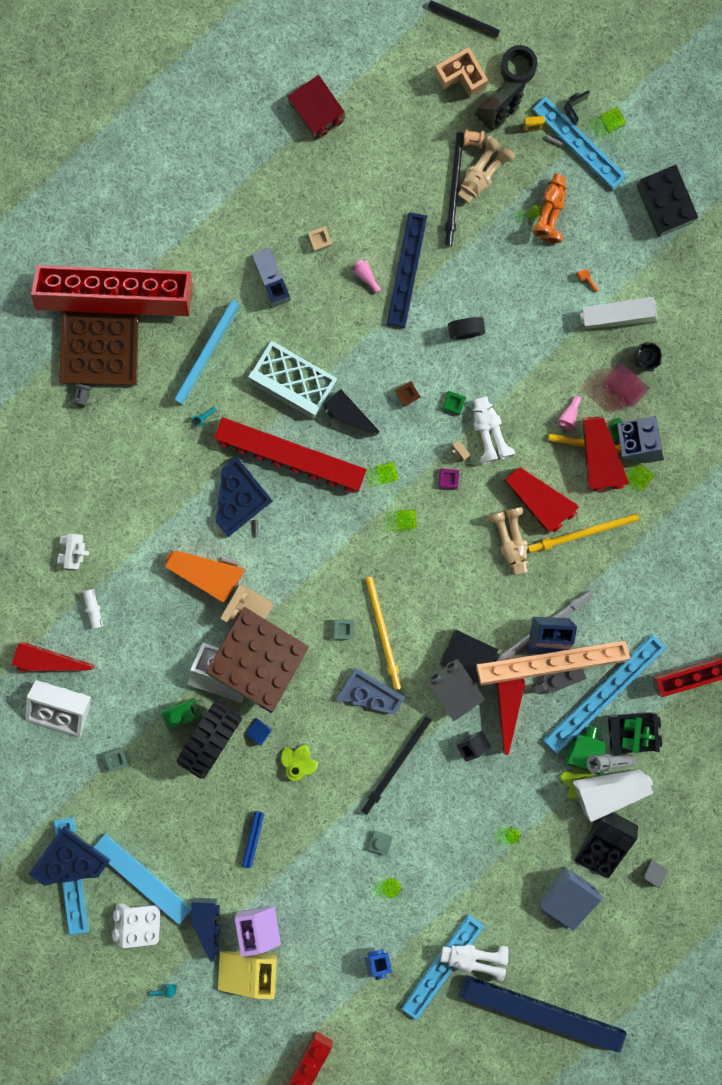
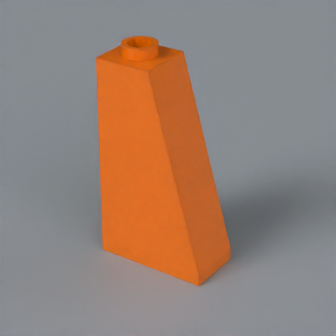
[165,550,245,603]

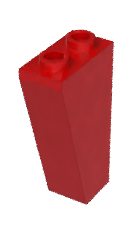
[582,416,629,491]
[503,467,579,533]

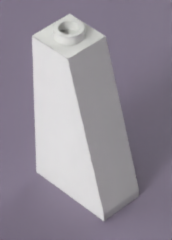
[580,297,658,329]
[573,769,653,822]

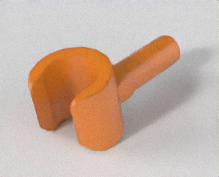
[576,269,599,292]

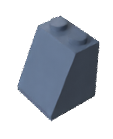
[539,866,603,931]

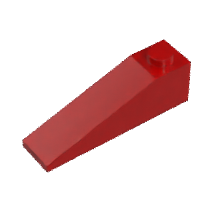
[12,642,96,673]
[497,679,525,755]

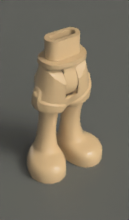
[457,135,515,204]
[488,507,528,575]

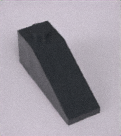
[324,389,380,436]

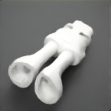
[473,396,515,465]
[440,944,508,983]

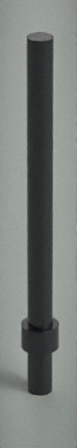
[444,132,464,247]
[361,716,432,815]

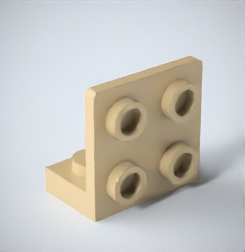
[220,584,274,624]

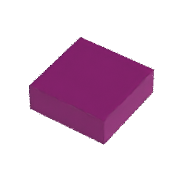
[439,468,459,489]

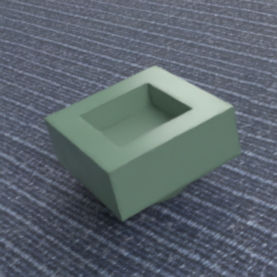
[334,619,354,639]
[104,747,129,772]
[369,830,393,855]

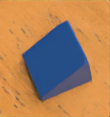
[246,718,272,746]

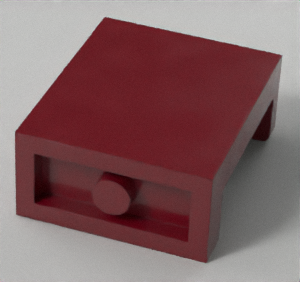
[287,74,345,139]

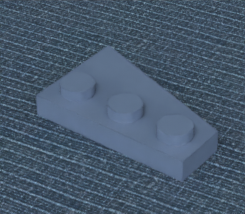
[336,667,405,715]

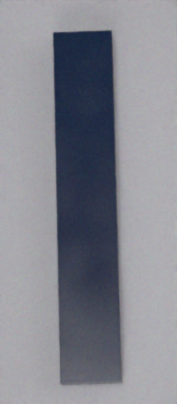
[387,212,427,328]

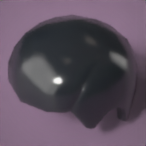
[633,342,662,372]

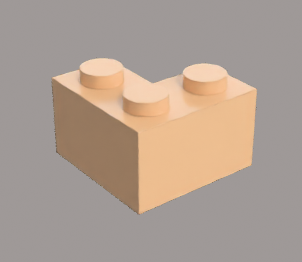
[434,47,488,98]

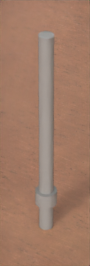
[498,591,594,661]

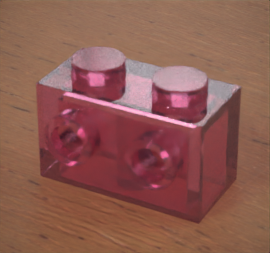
[603,363,650,408]

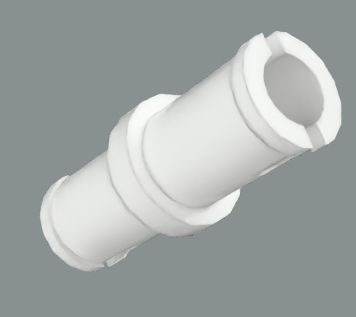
[82,589,104,629]

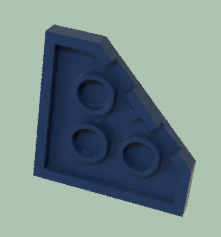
[216,456,273,537]
[29,826,111,886]

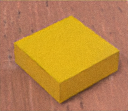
[523,116,545,131]

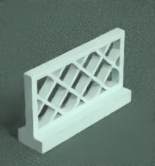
[248,341,337,420]

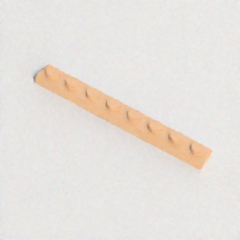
[476,641,630,685]

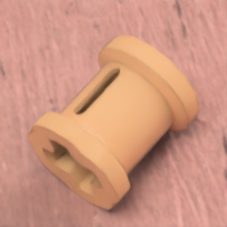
[463,129,485,149]

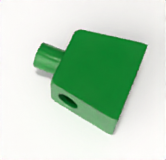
[161,698,202,730]
[563,726,606,775]

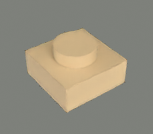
[308,226,332,252]
[452,440,470,461]

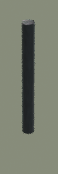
[428,0,501,37]

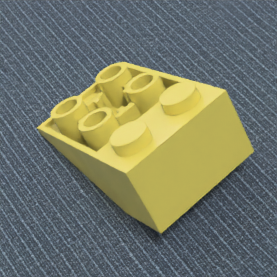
[218,951,277,999]

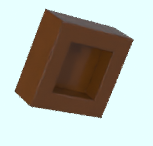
[395,381,421,407]

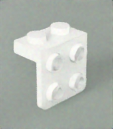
[112,903,160,948]

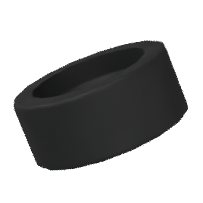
[500,45,538,84]
[448,317,485,340]

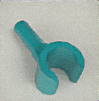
[191,406,217,427]
[149,984,177,998]

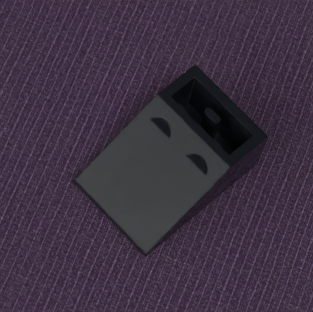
[476,82,525,131]
[575,812,638,879]

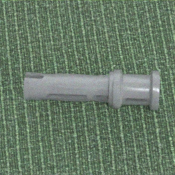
[587,754,635,773]

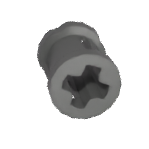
[71,384,92,406]

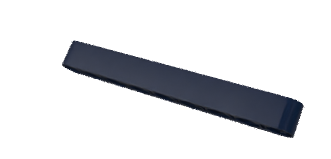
[459,975,627,1053]

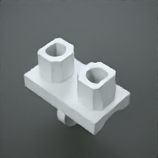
[57,534,90,569]

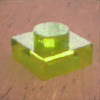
[599,106,626,134]
[376,461,399,485]
[628,463,655,490]
[397,510,417,530]

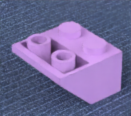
[235,906,281,957]

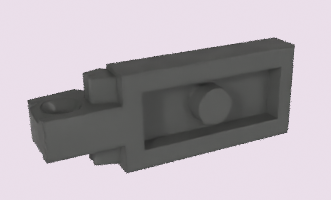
[532,669,587,694]

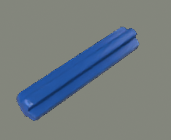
[242,811,264,868]

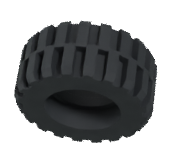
[176,701,242,779]

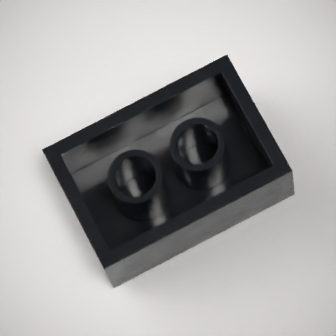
[636,165,699,238]

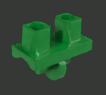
[622,717,655,754]

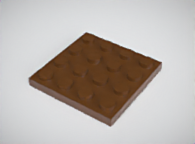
[59,311,139,386]
[205,607,309,713]

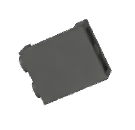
[426,659,485,721]

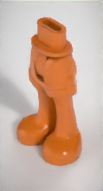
[532,173,567,244]

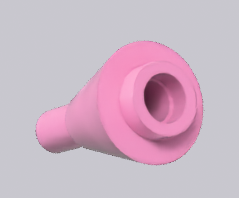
[352,260,381,293]
[557,396,581,431]

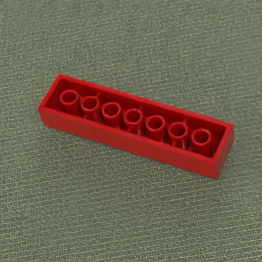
[31,265,193,316]

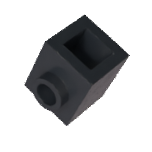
[456,730,491,762]

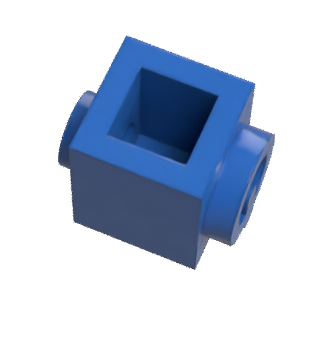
[365,949,392,980]

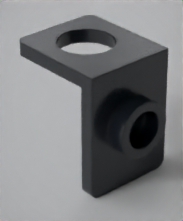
[564,90,590,126]

